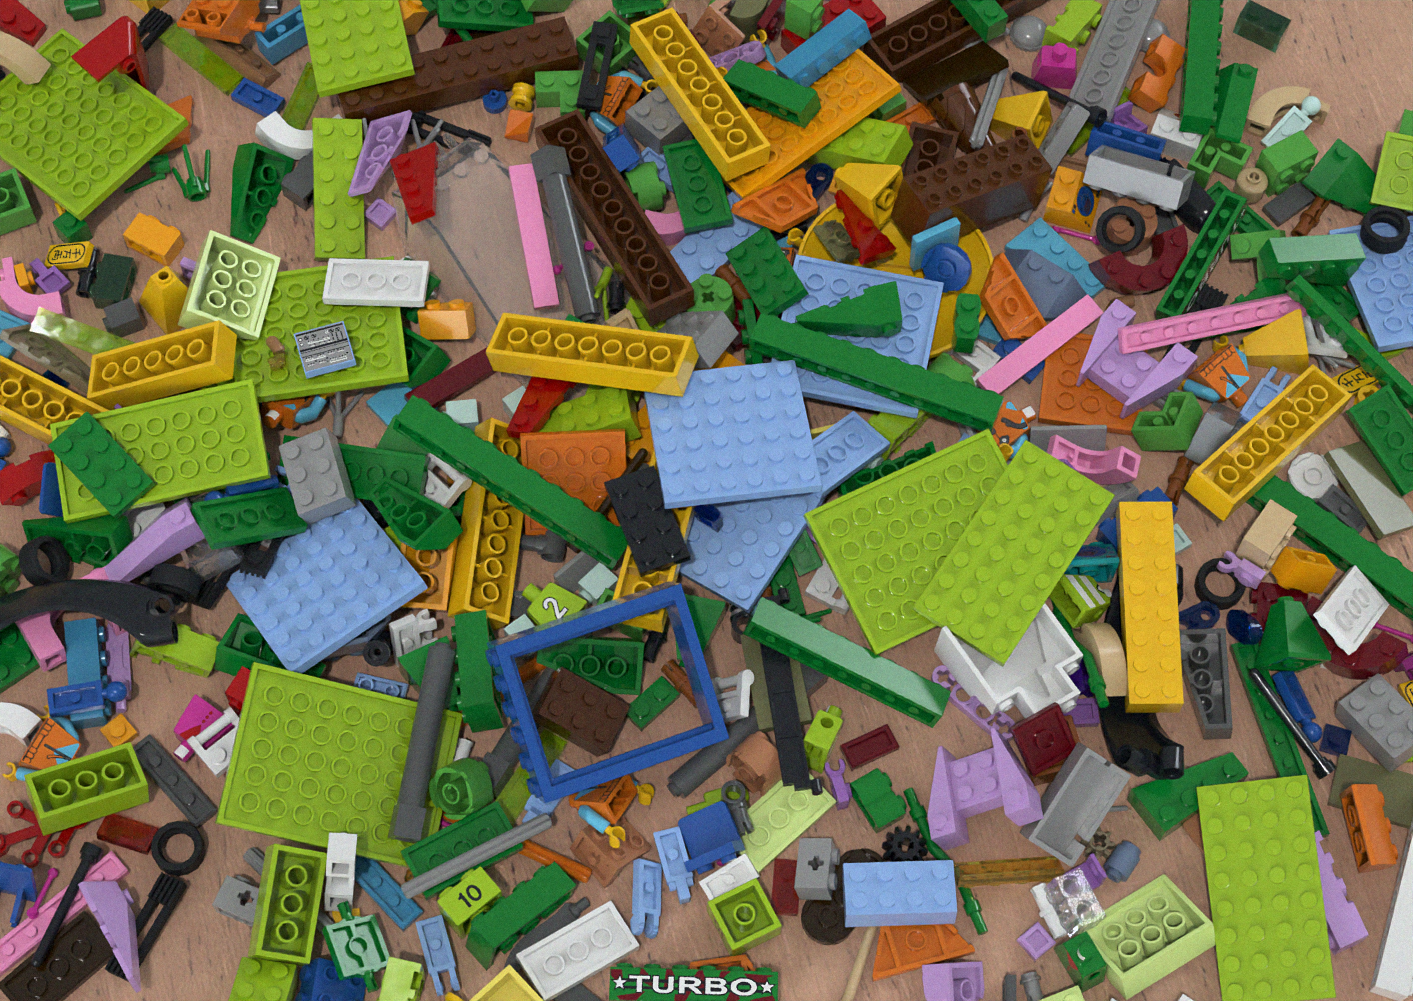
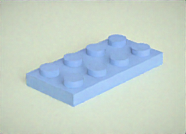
[812,411,890,499]

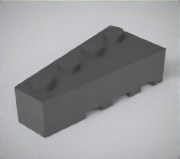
[1179,628,1233,740]

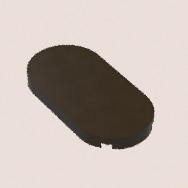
[801,848,885,945]

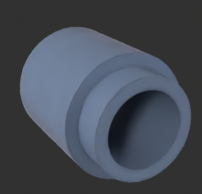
[1103,841,1141,883]

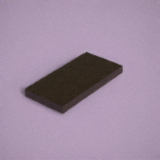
[902,41,1009,107]
[0,910,113,1001]

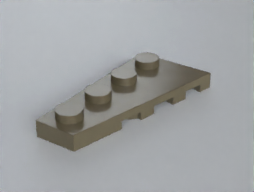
[0,323,90,394]

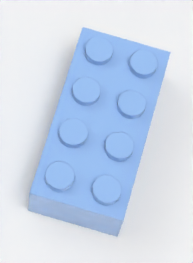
[842,860,957,927]

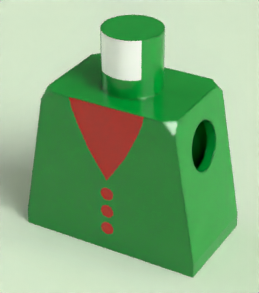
[1053,931,1107,993]

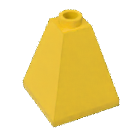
[990,91,1053,149]
[834,163,903,229]
[139,266,189,335]
[1238,309,1309,375]

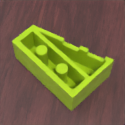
[1041,0,1103,55]
[867,409,932,461]
[129,624,220,678]
[376,956,426,1001]

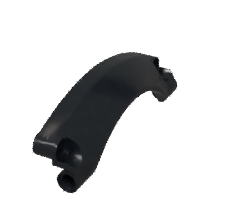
[1099,564,1184,780]
[0,579,180,647]

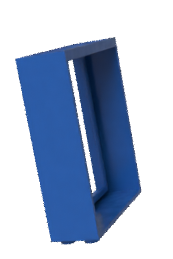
[485,581,729,803]

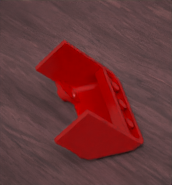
[71,16,150,92]

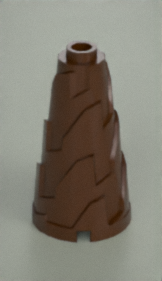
[929,82,996,154]

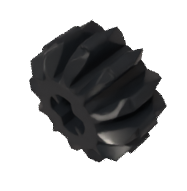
[881,825,928,862]

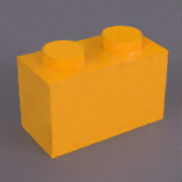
[123,212,185,266]
[417,299,476,340]
[1270,546,1337,594]

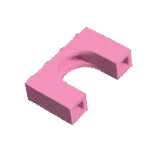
[15,566,126,672]

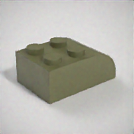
[729,0,772,45]

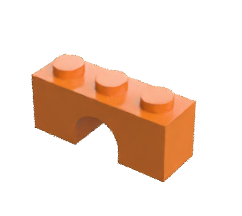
[1127,34,1185,113]

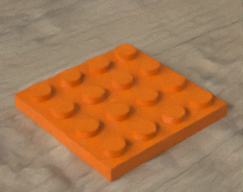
[1038,333,1148,436]
[520,429,626,535]

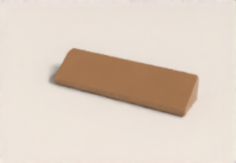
[194,32,281,89]

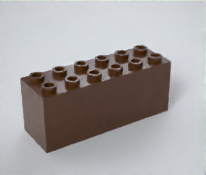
[890,133,1053,244]

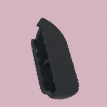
[1160,157,1216,234]

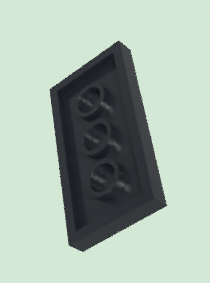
[604,465,690,577]

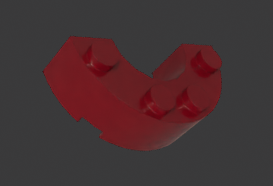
[1088,224,1188,295]
[1306,596,1408,680]

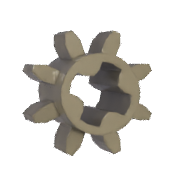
[1080,826,1115,860]

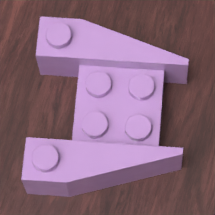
[1076,298,1198,419]
[927,728,1043,851]

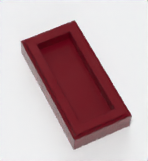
[840,724,900,771]

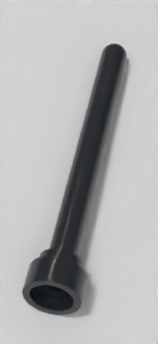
[1011,72,1107,127]
[1249,668,1337,780]
[31,842,104,967]

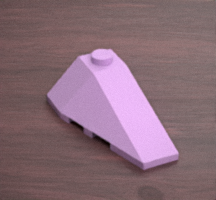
[348,110,412,197]
[104,497,205,582]
[78,881,141,993]
[922,961,984,1001]

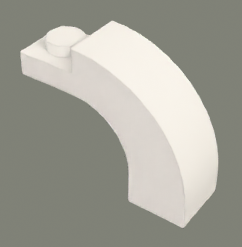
[255,111,343,160]
[0,702,43,747]

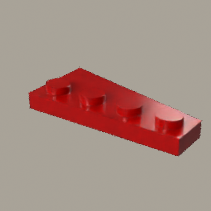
[0,0,47,47]
[390,142,439,225]
[506,376,578,439]

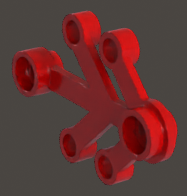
[0,800,89,868]

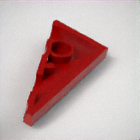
[834,189,896,265]

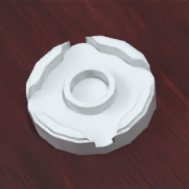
[1287,452,1338,502]

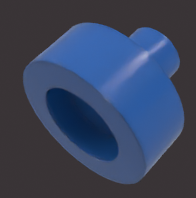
[483,90,507,114]

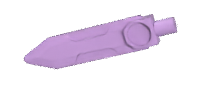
[105,623,132,713]

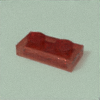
[96,814,159,855]
[771,858,799,916]

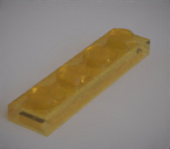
[953,856,1064,888]

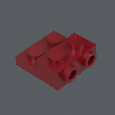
[1248,582,1308,638]

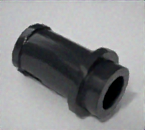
[606,281,626,315]
[643,630,667,663]

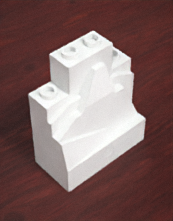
[934,604,1083,719]

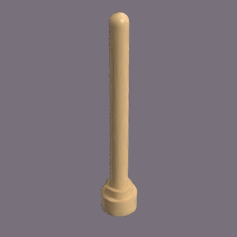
[838,926,878,1001]

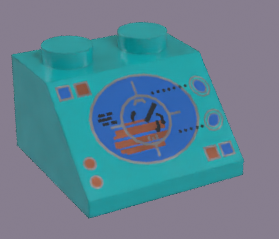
[1064,542,1120,583]

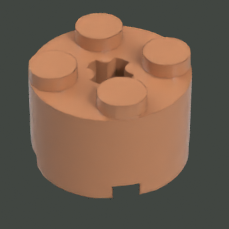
[1106,198,1158,256]
[726,731,782,796]

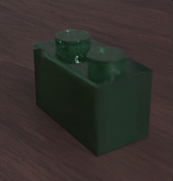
[1233,0,1291,53]
[90,253,138,309]

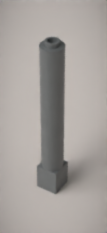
[530,145,600,324]
[482,632,594,800]
[388,642,455,844]
[667,663,828,799]

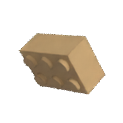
[1235,499,1297,580]

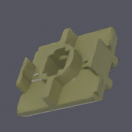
[813,220,860,263]

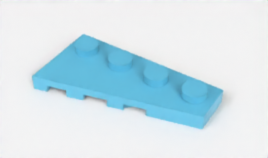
[1004,217,1107,299]

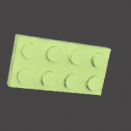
[737,773,837,874]

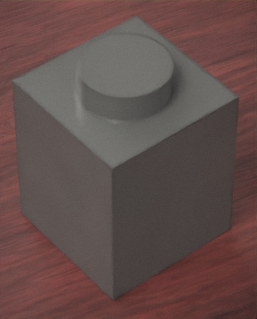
[102,297,144,340]

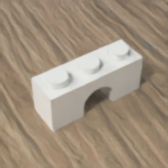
[324,833,357,912]

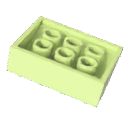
[178,230,281,340]
[1075,874,1216,1000]

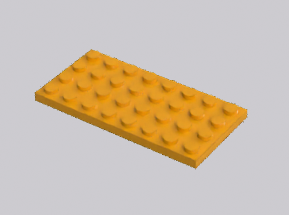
[721,49,902,200]

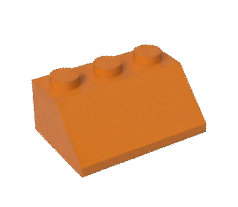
[1339,784,1398,874]

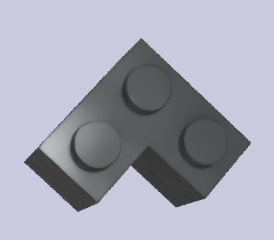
[1184,401,1243,465]

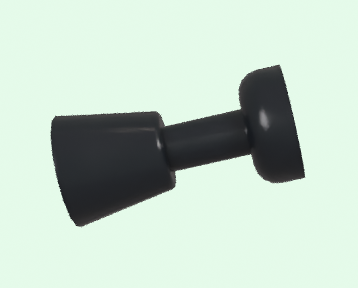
[363,631,393,667]

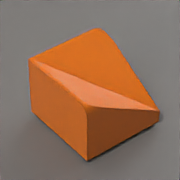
[505,109,534,143]

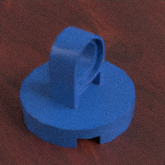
[921,243,972,293]

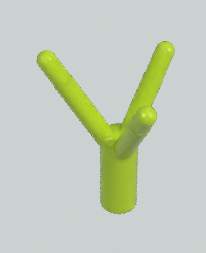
[594,266,614,324]

